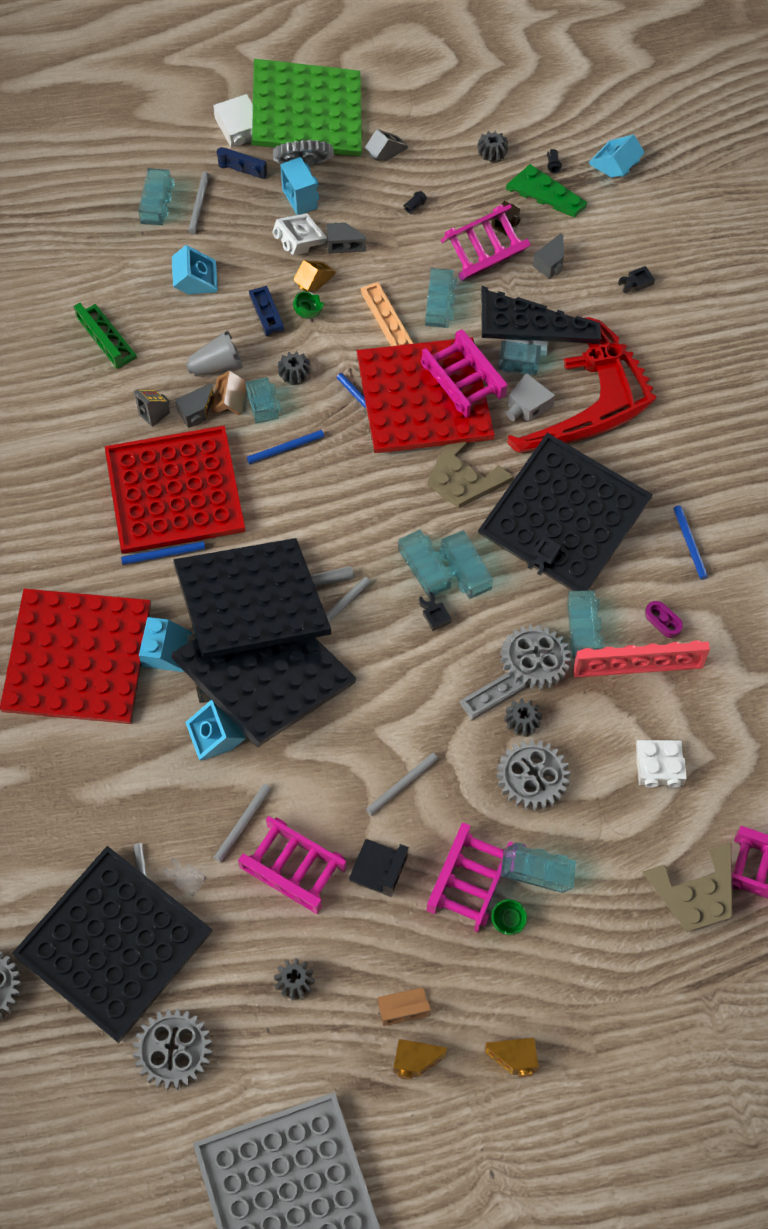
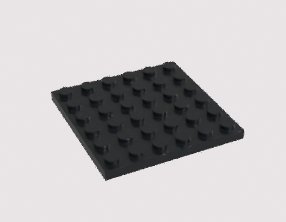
[478,433,653,598]
[173,538,331,659]
[171,638,357,747]
[12,846,213,1044]

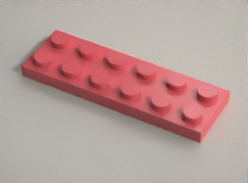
[573,640,710,678]

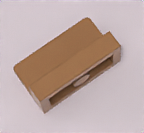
[211,371,247,415]
[378,988,430,1026]

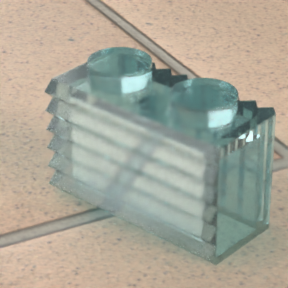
[498,340,541,375]
[245,377,281,424]

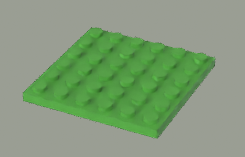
[251,59,362,157]

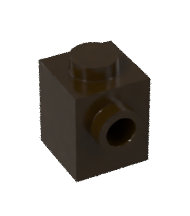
[491,201,521,236]

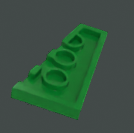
[506,164,587,218]

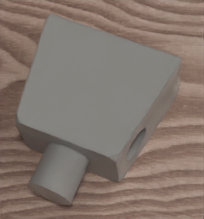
[506,374,555,422]

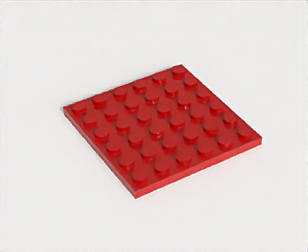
[356,337,495,454]
[104,425,246,554]
[0,588,151,724]

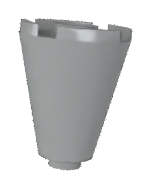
[186,331,243,376]

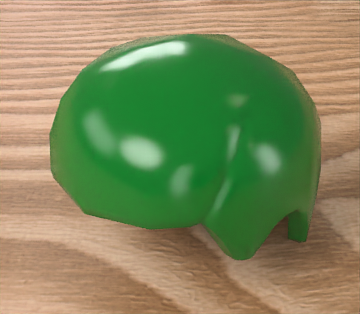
[293,291,324,319]
[491,899,527,936]

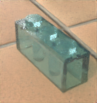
[139,168,174,226]
[425,268,457,328]
[398,529,453,597]
[439,530,493,599]
[567,591,604,658]
[501,843,576,893]

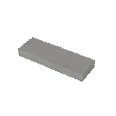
[460,672,527,720]

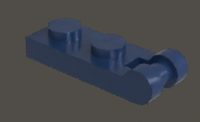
[216,147,267,179]
[249,286,284,336]

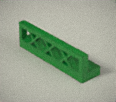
[73,303,137,369]

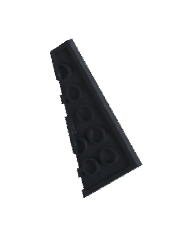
[481,286,601,344]

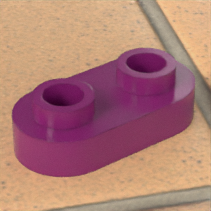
[645,601,683,638]

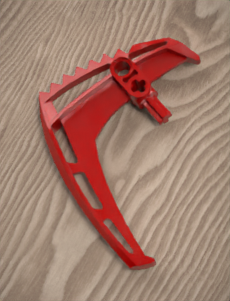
[507,317,657,453]

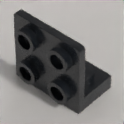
[349,839,409,897]

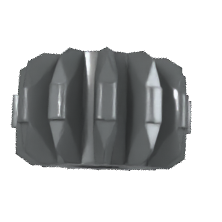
[477,131,508,162]
[278,351,311,385]
[504,698,542,737]
[274,958,315,1001]

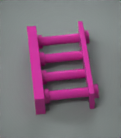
[441,204,531,281]
[421,329,508,418]
[238,816,347,914]
[426,822,515,932]
[732,825,768,898]

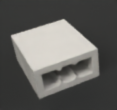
[213,94,252,148]

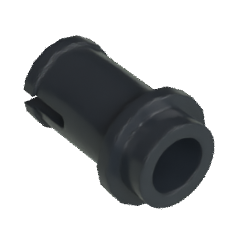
[547,149,562,173]
[403,191,427,214]

